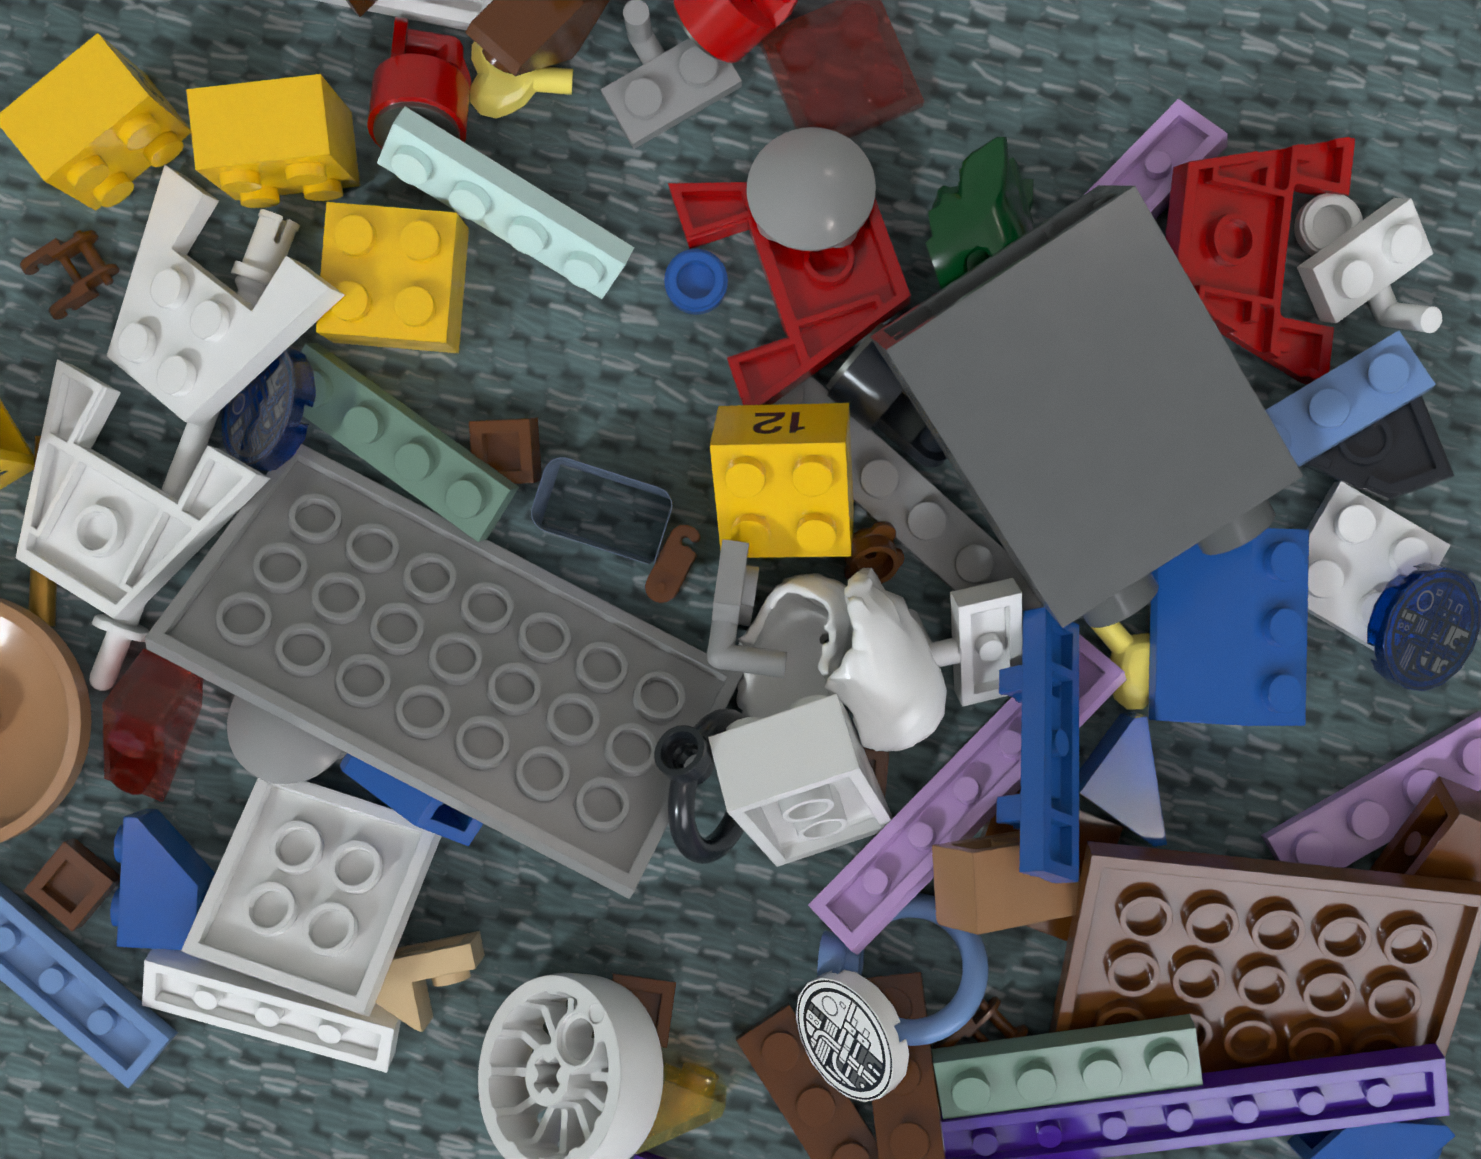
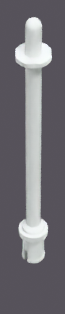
[89,209,300,691]

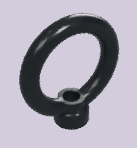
[654,709,746,864]

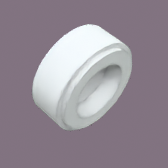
[1294,193,1363,256]

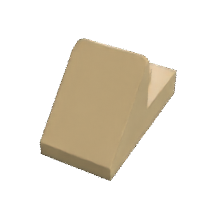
[375,931,485,1032]

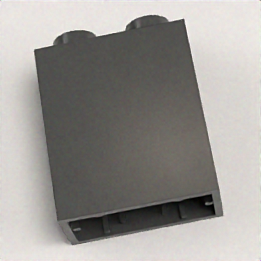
[870,185,1303,628]

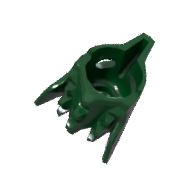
[925,137,1035,289]

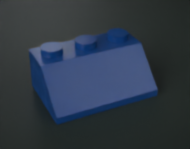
[1148,528,1309,726]

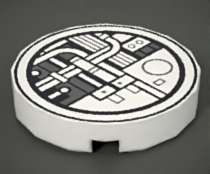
[796,970,909,1102]

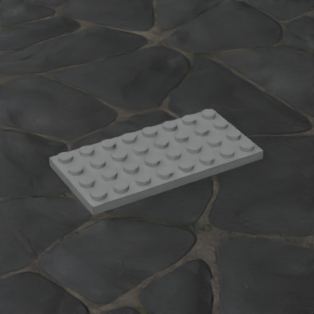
[145,439,743,899]

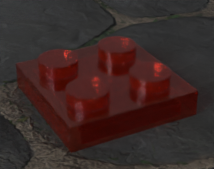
[759,0,924,138]

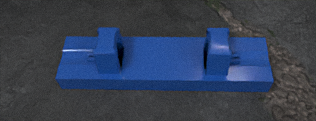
[996,607,1079,884]

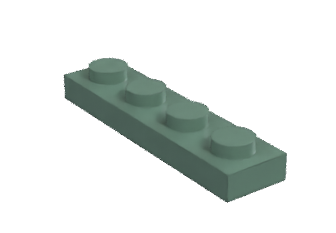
[276,343,519,542]
[932,1014,1203,1119]

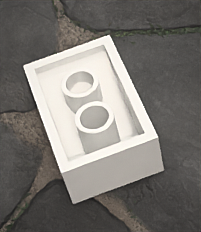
[708,694,893,867]

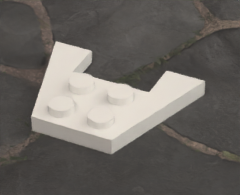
[107,165,345,427]
[16,359,271,620]

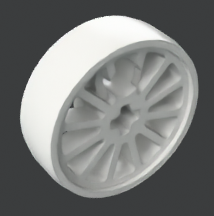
[478,973,663,1159]

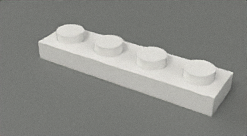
[142,949,401,1073]

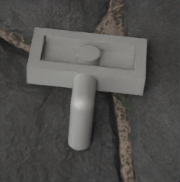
[600,0,742,149]
[707,539,787,678]

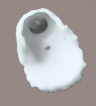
[824,568,947,752]
[736,573,854,718]

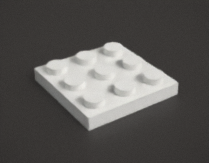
[181,778,441,1017]

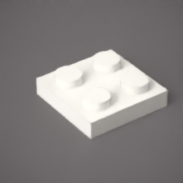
[1307,481,1450,654]

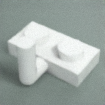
[1297,198,1442,333]
[908,578,1022,707]

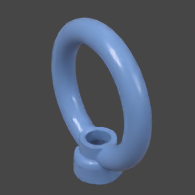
[817,893,989,1046]

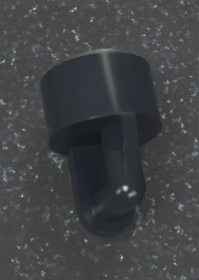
[826,322,947,467]

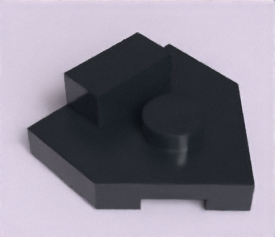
[1302,395,1454,501]

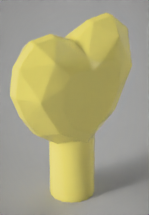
[469,42,573,119]
[1091,622,1150,710]

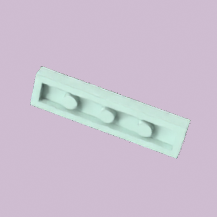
[377,106,634,299]

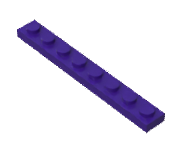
[940,1044,1450,1159]

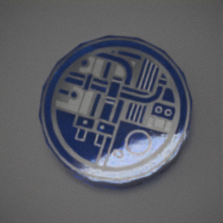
[221,347,316,471]
[1367,562,1481,691]

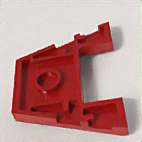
[1165,137,1355,385]

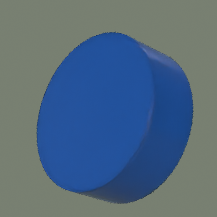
[664,249,728,315]

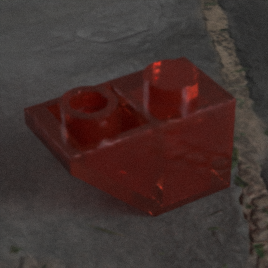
[102,648,203,802]

